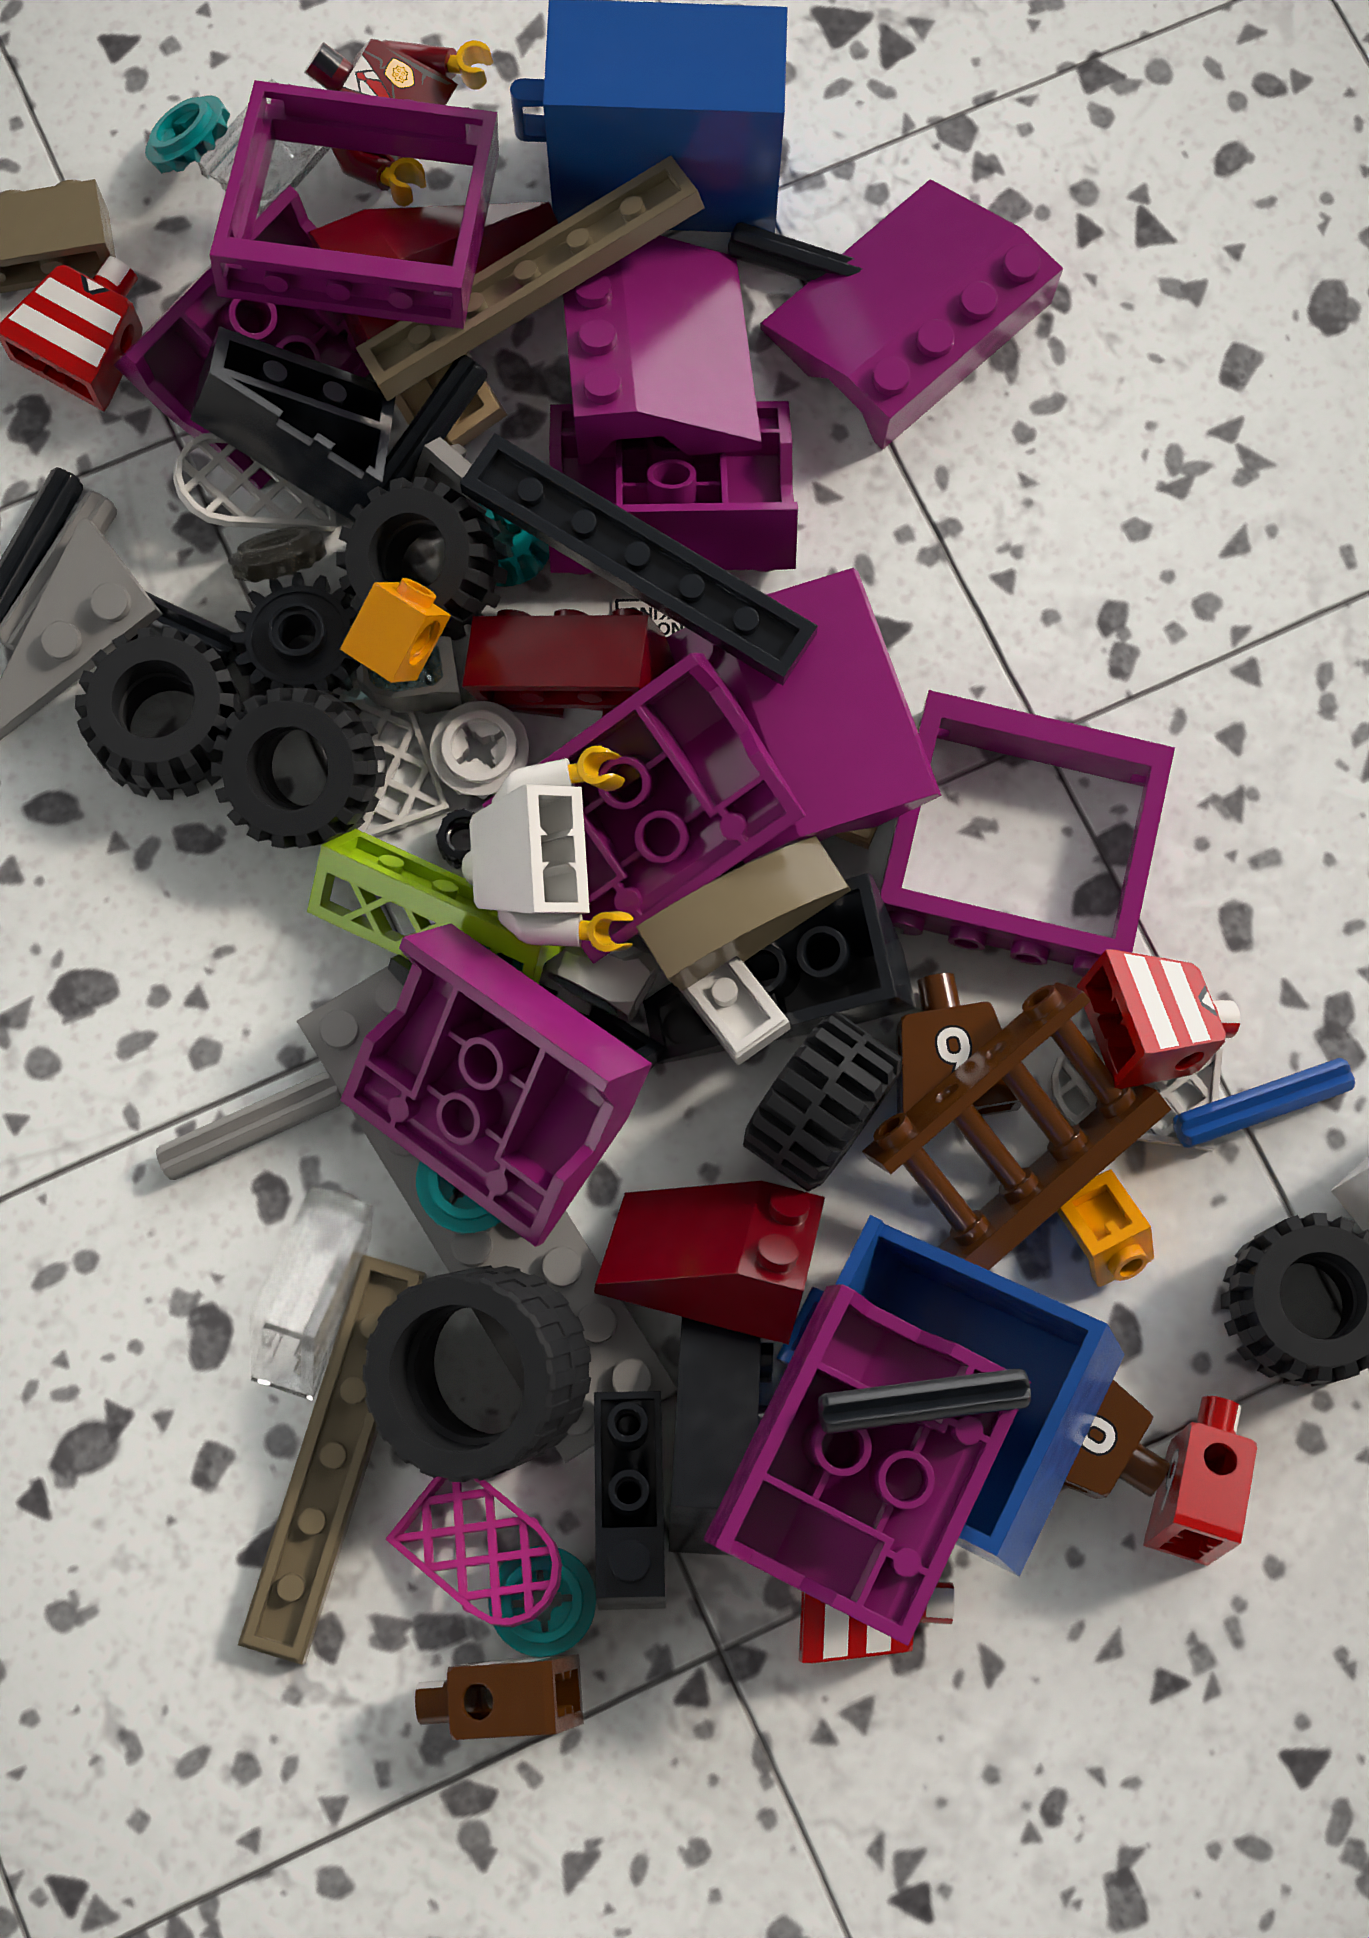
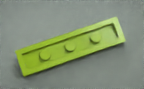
[307,829,566,984]

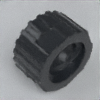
[436,808,475,869]

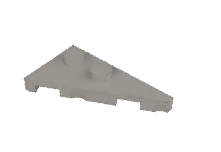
[0,517,162,740]

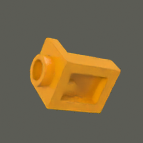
[1056,1169,1154,1287]

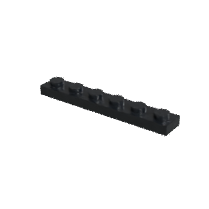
[460,433,818,686]

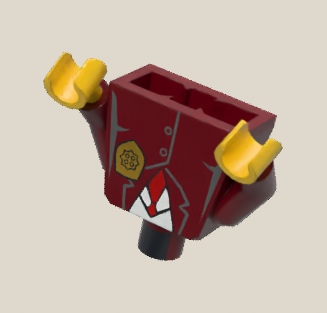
[304,39,493,207]

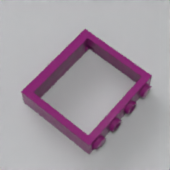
[209,80,499,329]
[880,690,1175,977]

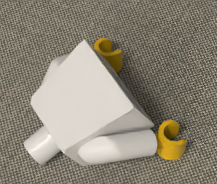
[462,746,634,952]

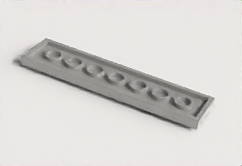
[296,965,677,1463]

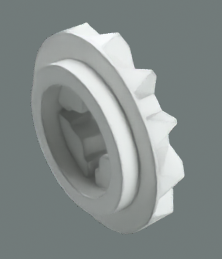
[430,701,530,800]

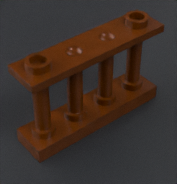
[862,982,1172,1270]

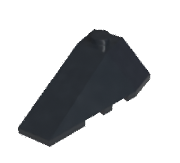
[643,872,916,1064]

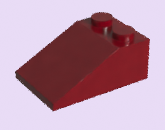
[594,1180,825,1345]

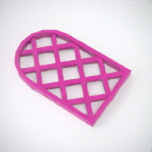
[385,1476,562,1627]

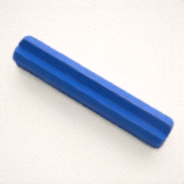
[1172,1058,1355,1148]

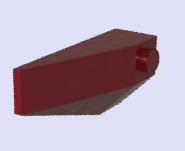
[308,202,558,347]

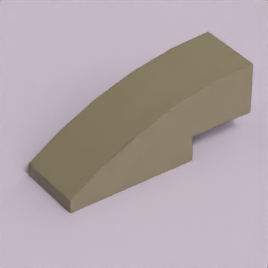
[636,836,851,991]

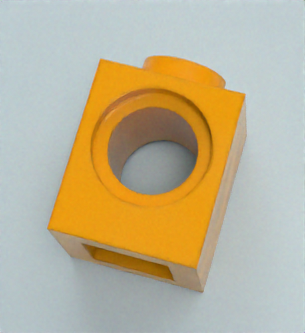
[340,578,451,683]

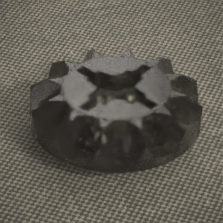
[228,526,327,583]

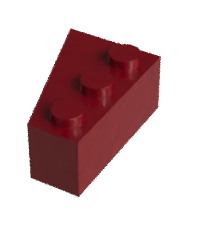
[462,608,675,718]

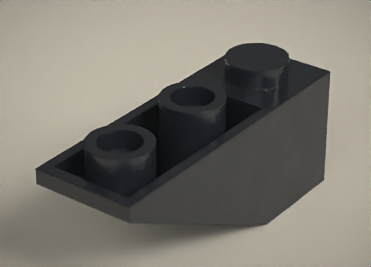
[594,1391,666,1610]

